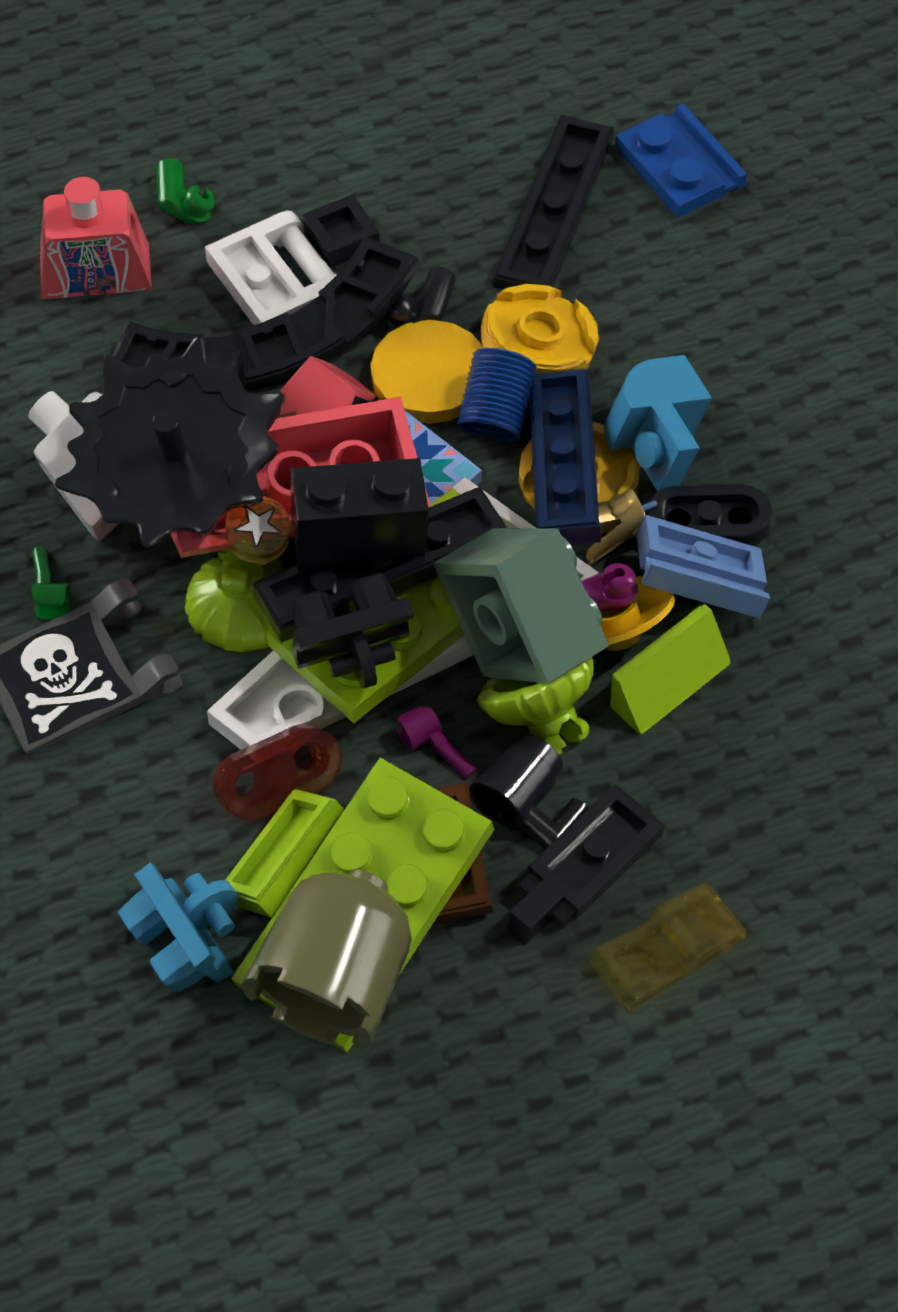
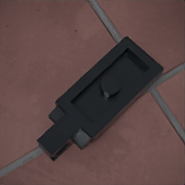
[506,784,665,946]

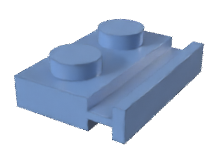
[636,515,770,618]

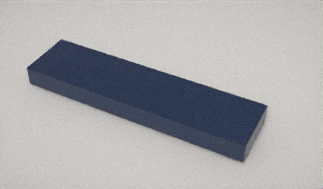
[530,369,601,545]

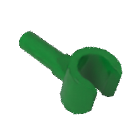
[31,546,71,620]

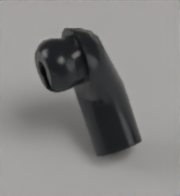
[384,267,456,330]

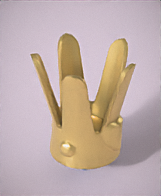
[586,488,657,566]

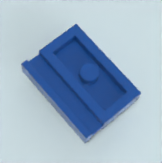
[615,104,747,218]

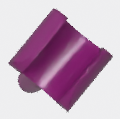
[396,706,478,780]

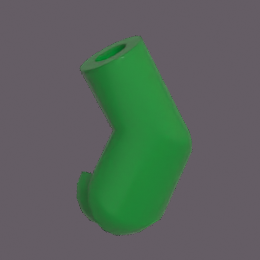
[156,158,215,225]

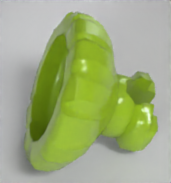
[185,545,288,653]
[477,657,594,755]

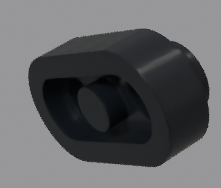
[648,484,772,546]

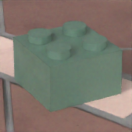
[433,528,609,683]

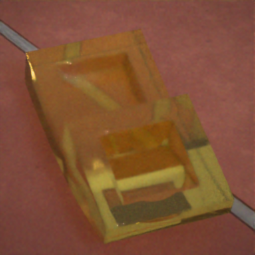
[589,882,747,1014]

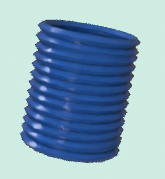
[457,348,537,443]

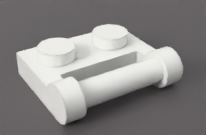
[205,211,337,325]

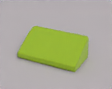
[610,604,730,734]

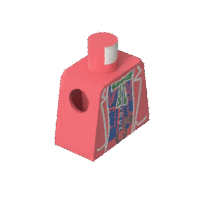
[40,177,152,299]

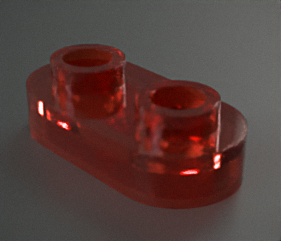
[213,724,342,820]

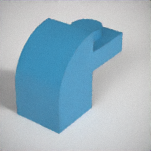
[604,355,712,492]

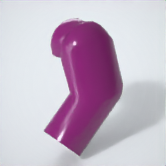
[581,564,638,611]

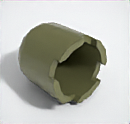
[242,869,412,1049]

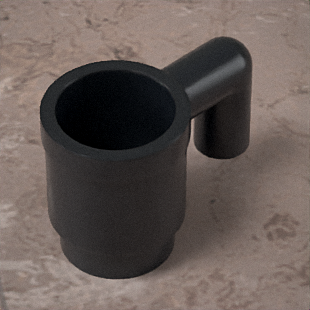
[469,734,589,849]

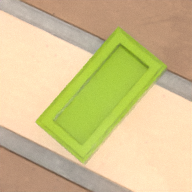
[225,789,344,918]

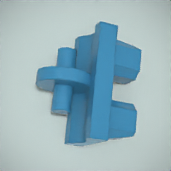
[118,862,238,993]

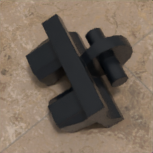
[292,573,414,689]

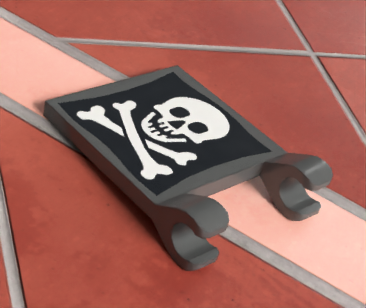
[0,578,184,755]

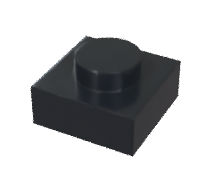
[302,194,380,268]

